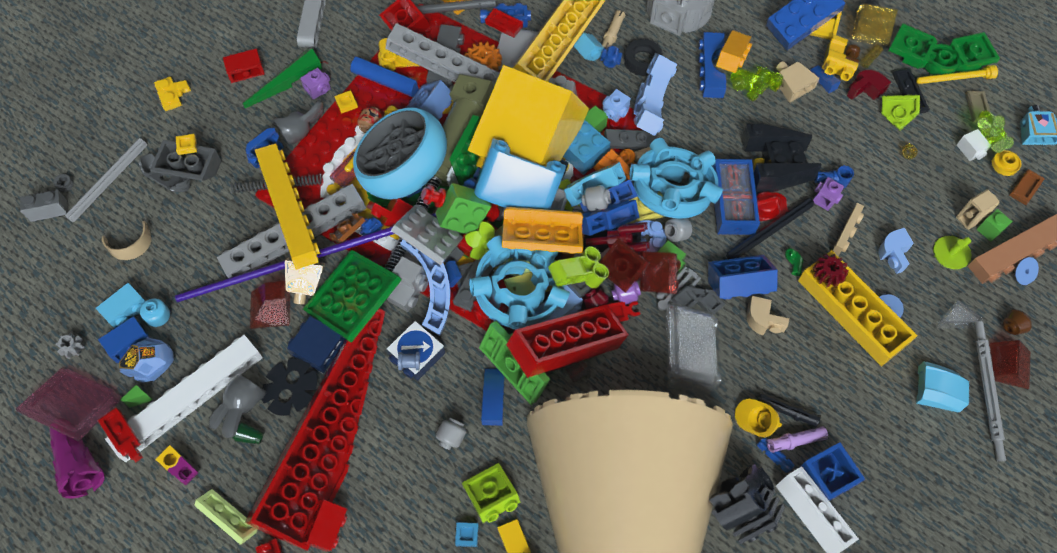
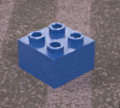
[799,442,865,501]

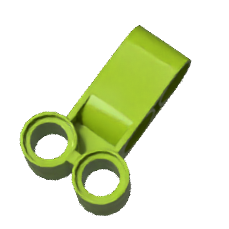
[548,246,609,288]

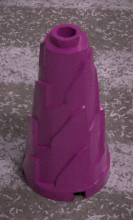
[50,419,104,499]

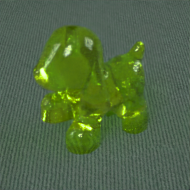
[730,66,783,101]
[977,111,1014,153]

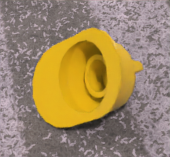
[735,399,782,438]

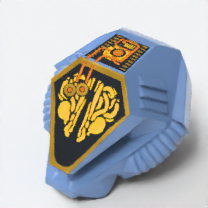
[119,337,174,382]

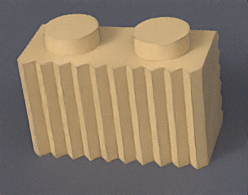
[956,189,999,230]

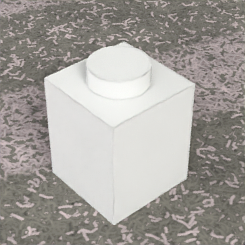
[957,129,991,161]

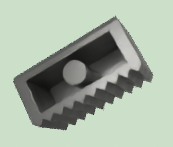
[20,189,68,222]

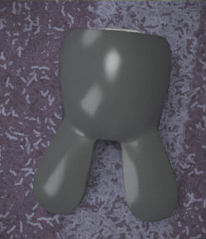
[271,101,324,144]
[209,375,266,438]

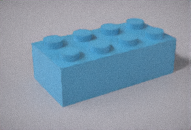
[563,120,611,175]

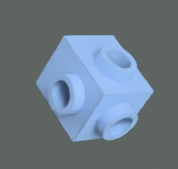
[602,89,631,122]

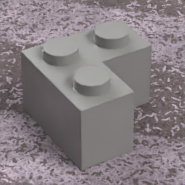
[387,256,428,312]

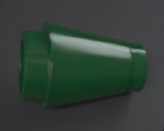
[232,422,264,445]

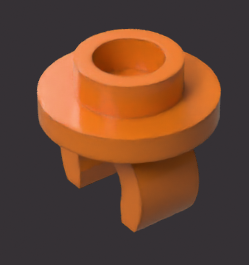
[619,149,636,167]

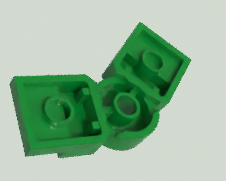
[888,24,1000,75]

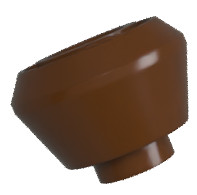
[1003,309,1032,335]

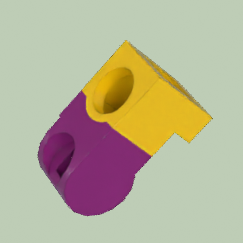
[155,445,198,486]

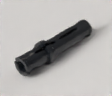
[758,392,821,427]

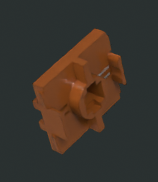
[329,213,366,243]

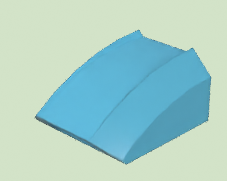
[916,361,969,412]

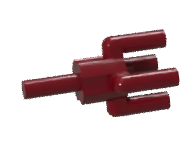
[586,222,650,253]

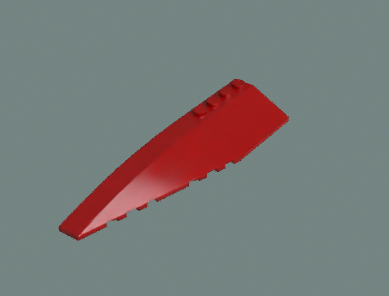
[244,308,385,551]

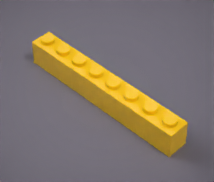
[255,143,320,270]

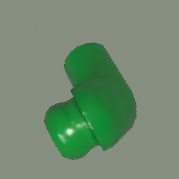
[785,248,803,276]

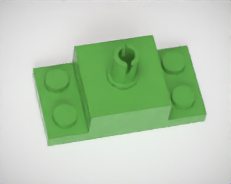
[479,321,550,405]

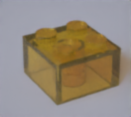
[851,4,898,46]

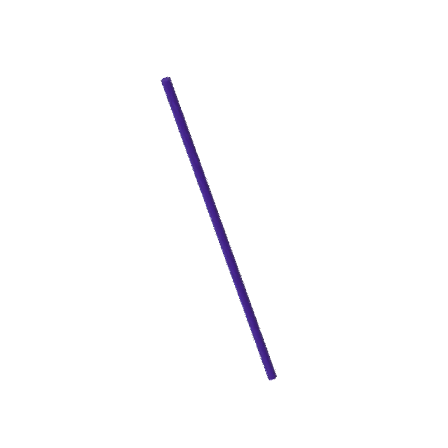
[175,213,437,302]

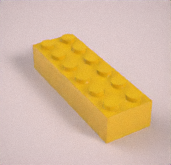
[798,250,918,367]

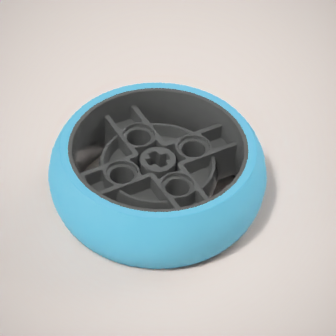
[353,108,447,199]

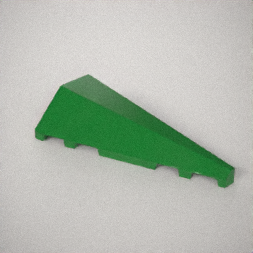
[242,48,322,109]

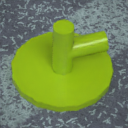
[933,236,972,269]

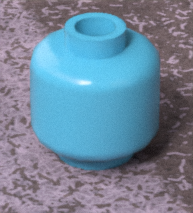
[140,298,170,327]

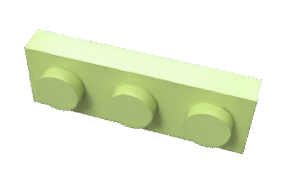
[195,489,258,545]

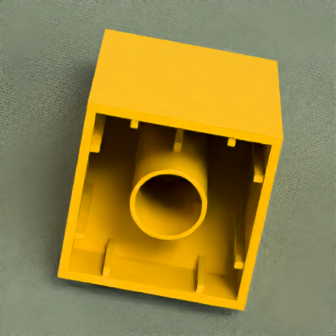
[467,65,589,168]

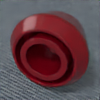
[583,288,609,310]

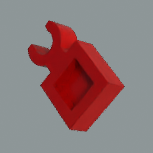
[607,301,641,322]

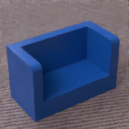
[98,316,150,363]

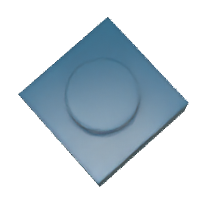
[455,523,479,547]

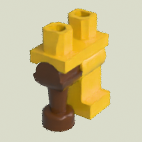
[821,35,860,81]

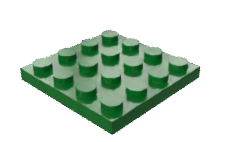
[303,250,402,343]

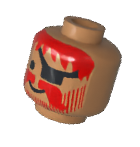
[357,107,383,134]

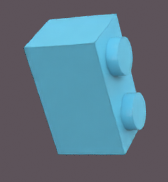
[96,283,145,328]

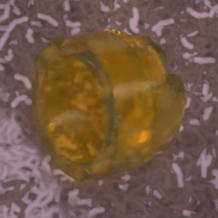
[901,144,918,159]

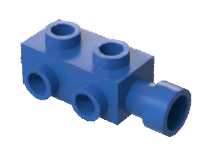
[480,3,531,28]

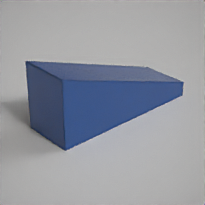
[810,65,841,93]

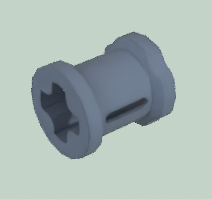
[398,352,420,370]

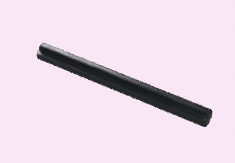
[726,197,815,259]

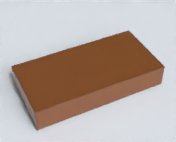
[1009,169,1045,205]

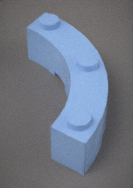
[633,53,677,136]
[400,239,451,336]

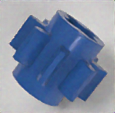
[601,46,622,68]
[360,217,383,240]

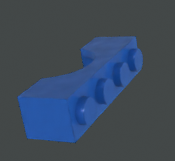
[698,32,726,98]

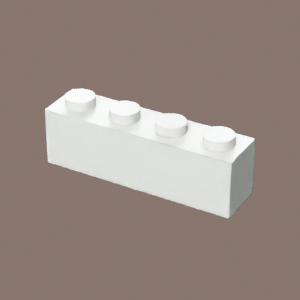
[776,466,859,553]

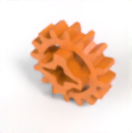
[465,42,502,72]

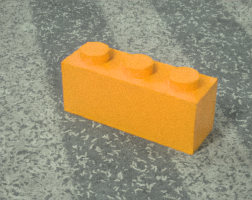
[716,30,752,73]

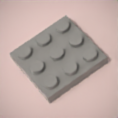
[391,205,464,265]

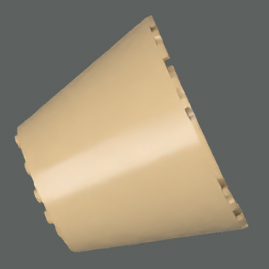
[527,390,732,553]

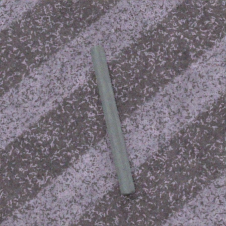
[65,138,147,222]

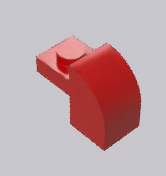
[367,198,413,227]

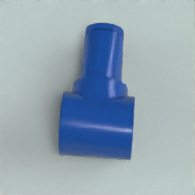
[815,166,854,188]

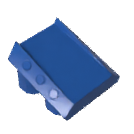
[246,128,283,168]

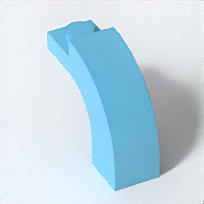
[564,162,627,207]

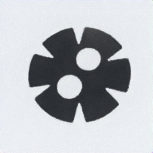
[262,359,317,416]

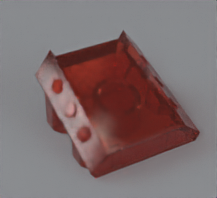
[640,251,681,294]

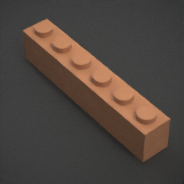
[968,214,1057,284]

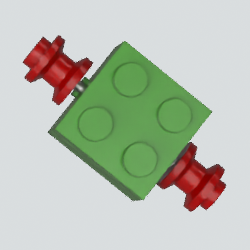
[421,183,500,234]

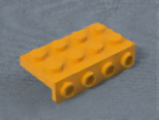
[502,207,583,254]

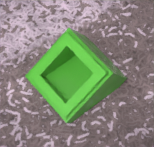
[121,385,152,408]

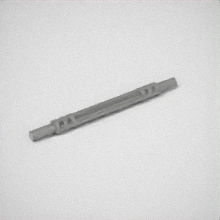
[975,321,1006,462]

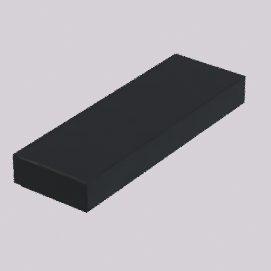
[892,68,930,114]

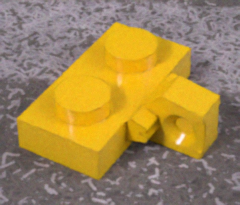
[154,76,191,111]

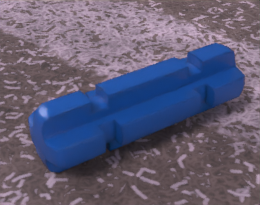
[757,438,794,473]

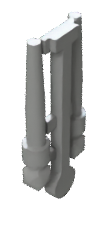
[656,267,701,311]

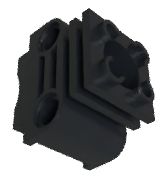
[709,464,785,544]

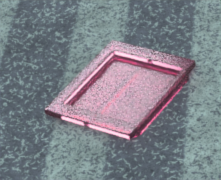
[16,368,122,441]

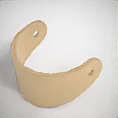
[101,221,151,260]

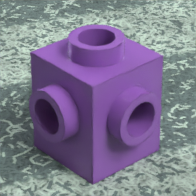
[300,67,331,100]
[813,177,844,211]

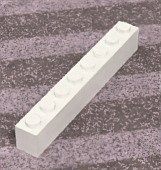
[105,335,263,462]

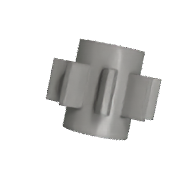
[55,333,84,359]

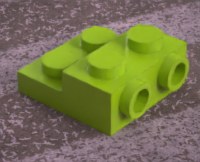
[462,463,520,523]

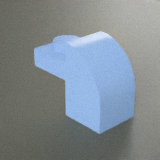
[878,228,914,274]

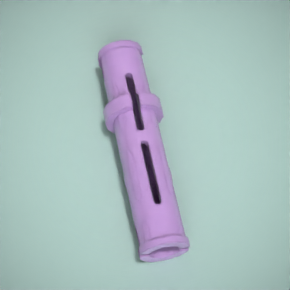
[767,427,828,453]

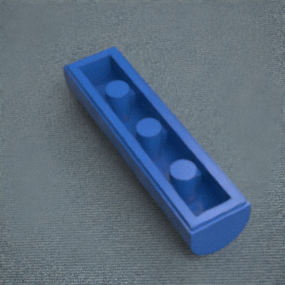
[350,56,419,97]

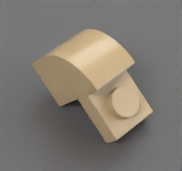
[746,296,789,335]

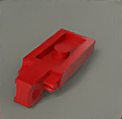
[98,407,143,463]

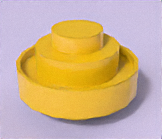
[992,150,1021,176]

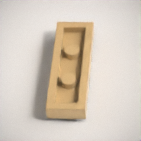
[832,203,864,256]

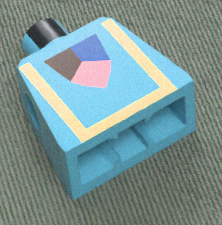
[1020,105,1057,145]

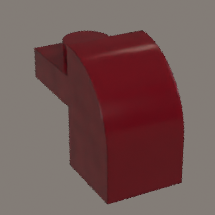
[847,70,891,100]

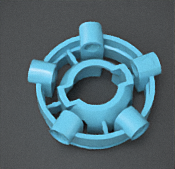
[630,138,723,219]
[469,236,570,329]

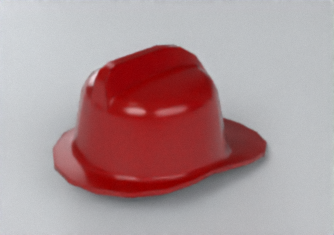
[756,191,788,221]

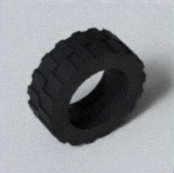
[624,39,663,76]

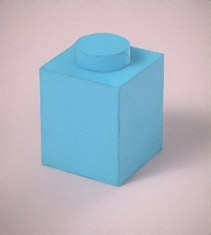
[574,33,605,61]

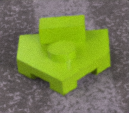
[882,95,920,131]

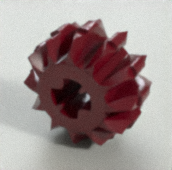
[813,253,849,288]

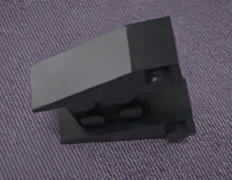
[741,124,822,192]

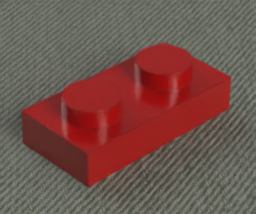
[485,8,523,38]

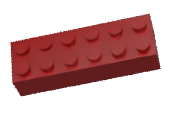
[506,304,629,378]

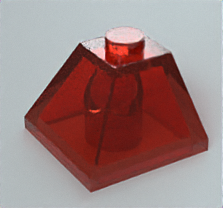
[250,281,290,329]

